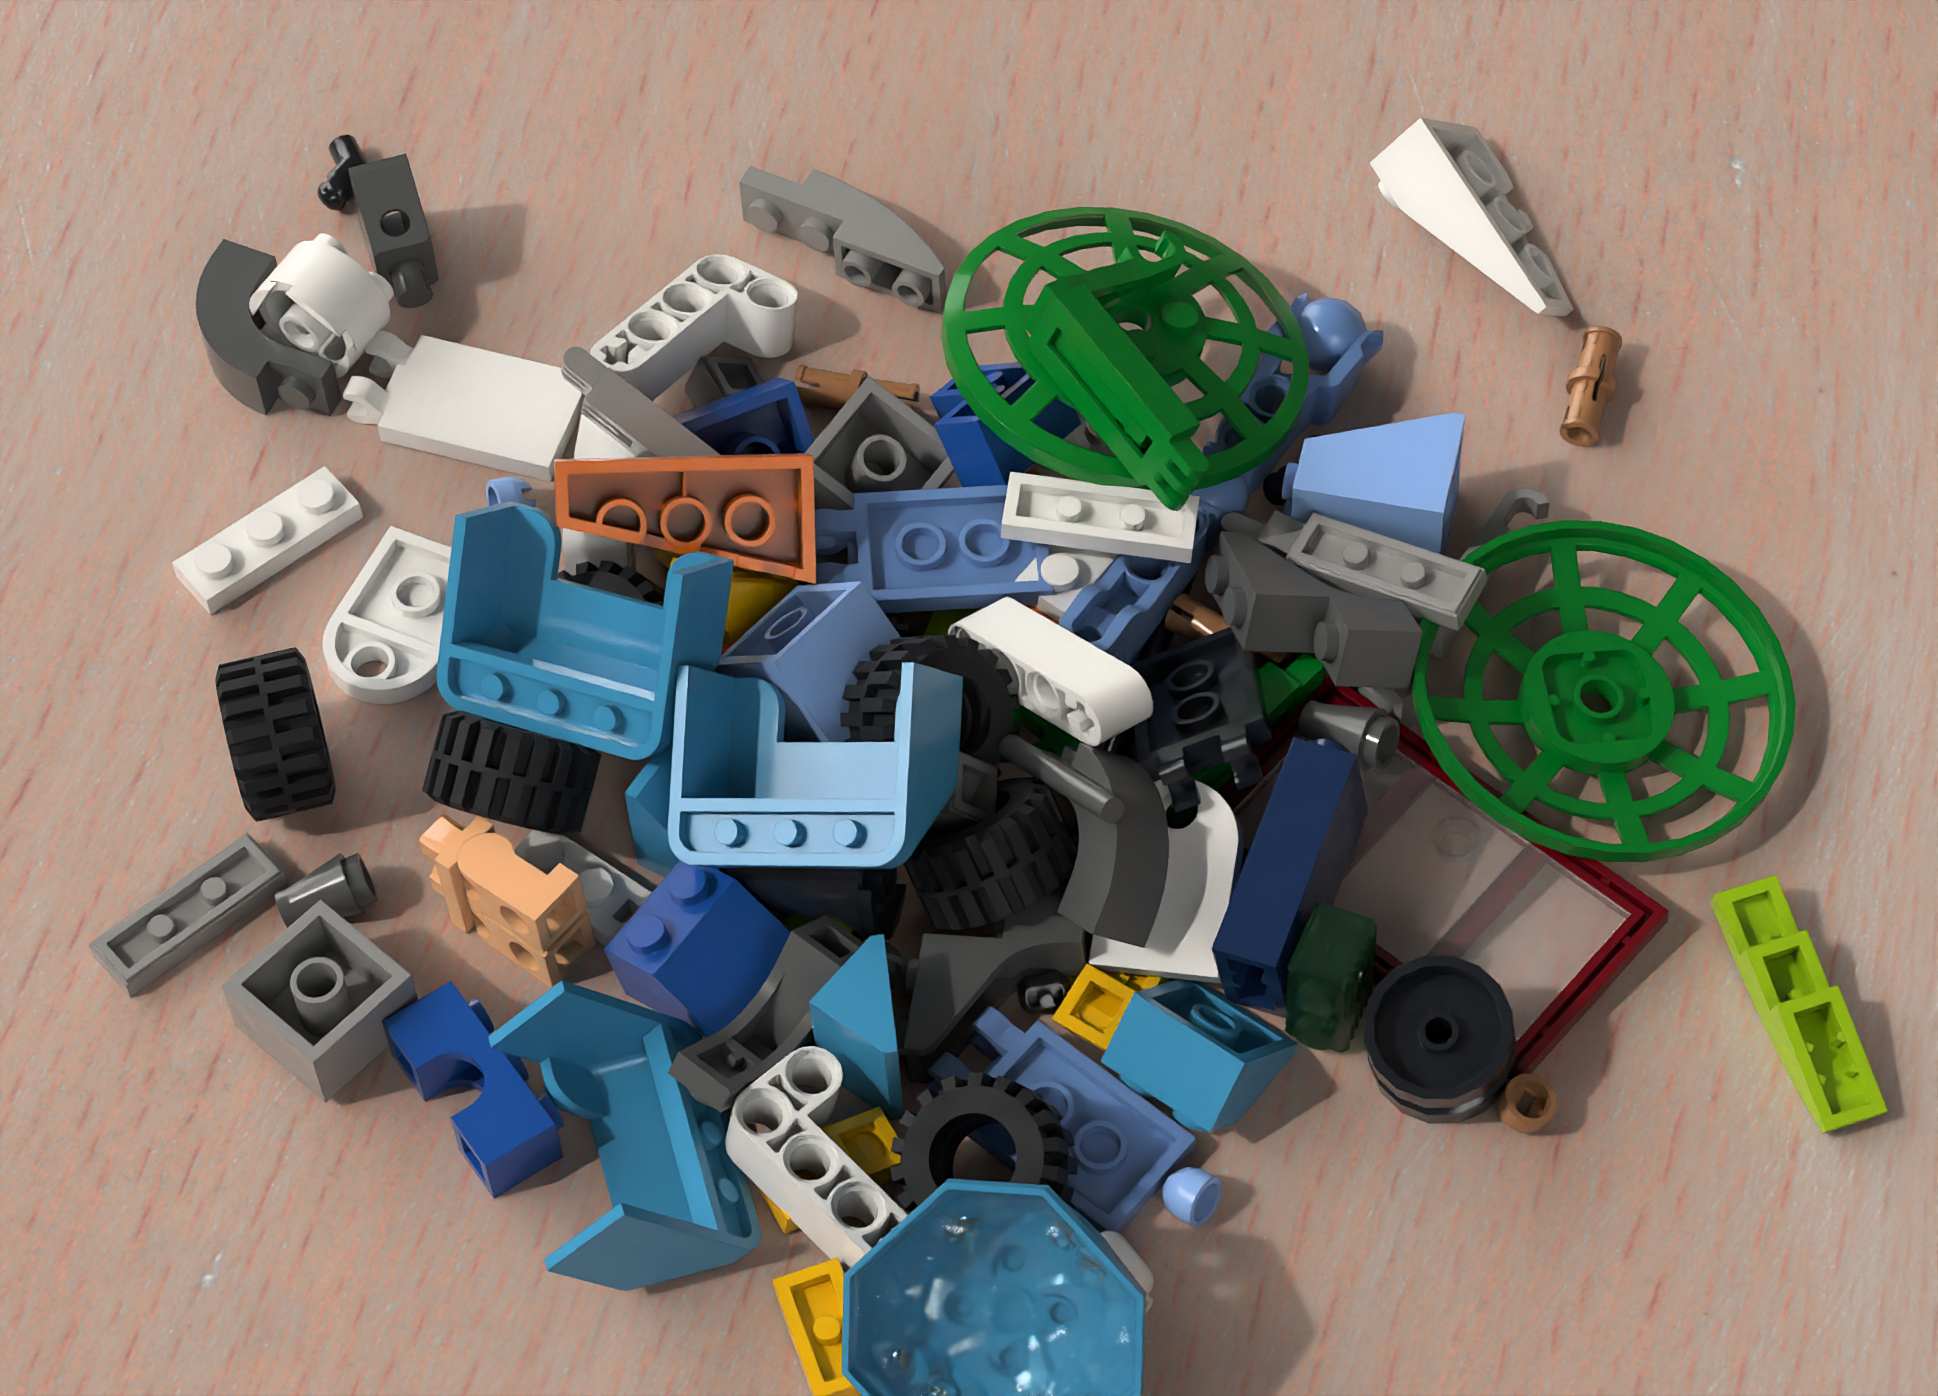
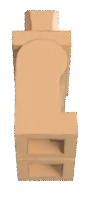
[419,814,596,988]

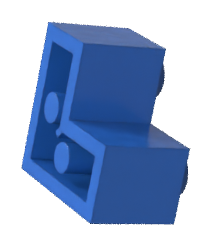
[930,362,1082,487]

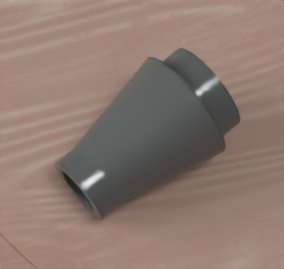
[1298,700,1400,771]
[274,853,377,928]

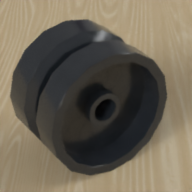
[1364,956,1516,1124]

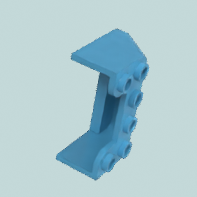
[436,501,734,760]
[668,662,963,869]

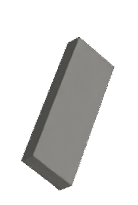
[1285,512,1487,631]
[89,833,289,998]

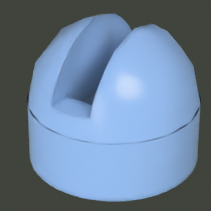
[486,476,536,507]
[1162,1167,1222,1228]

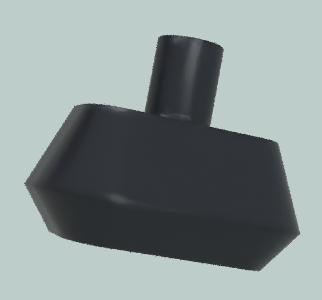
[1018,971,1071,1014]

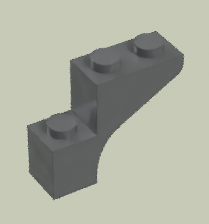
[1205,531,1423,689]
[896,885,1093,1083]

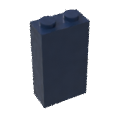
[1211,737,1368,1020]

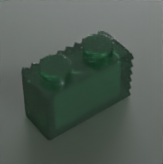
[1284,902,1377,1053]

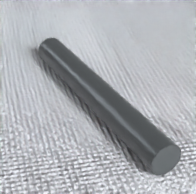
[999,734,1124,823]

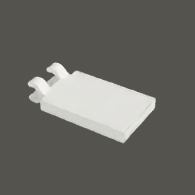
[343,330,586,482]

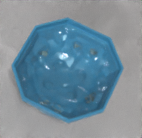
[842,1178,1146,1396]

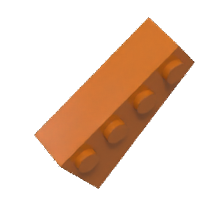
[554,453,816,584]

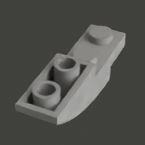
[739,166,946,314]

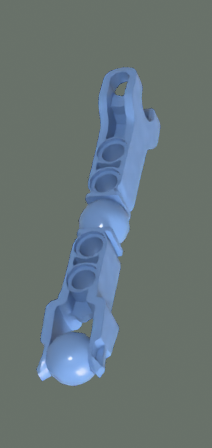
[1058,292,1383,665]

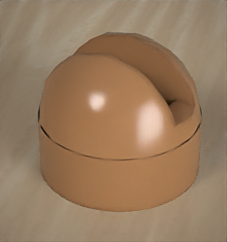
[1497,1074,1557,1133]

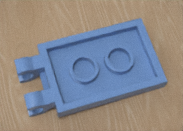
[815,485,1053,613]
[928,1006,1196,1233]

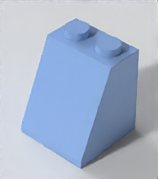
[1282,412,1465,555]
[715,581,901,742]

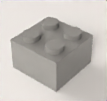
[805,376,955,510]
[222,899,418,1103]

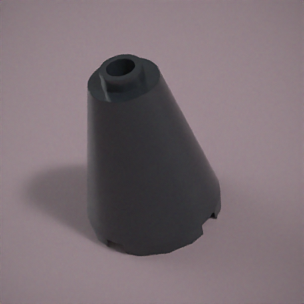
[719,867,907,940]

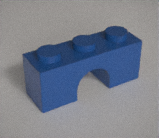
[382,981,564,1198]

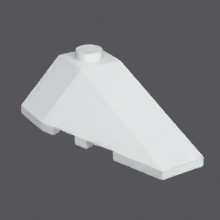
[1370,118,1574,317]

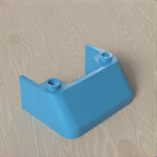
[488,980,762,1291]

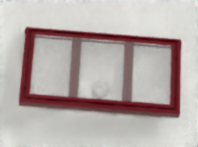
[1184,676,1669,1079]

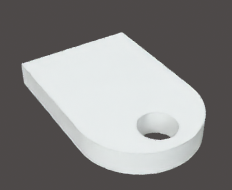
[322,526,451,704]
[1088,780,1244,984]

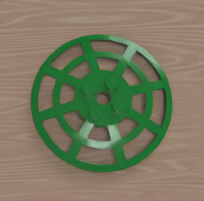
[941,207,1309,490]
[1411,520,1796,862]

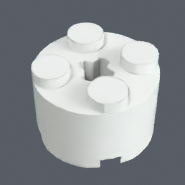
[249,234,394,378]

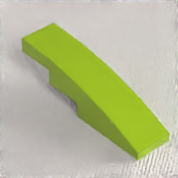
[1709,874,1888,1134]

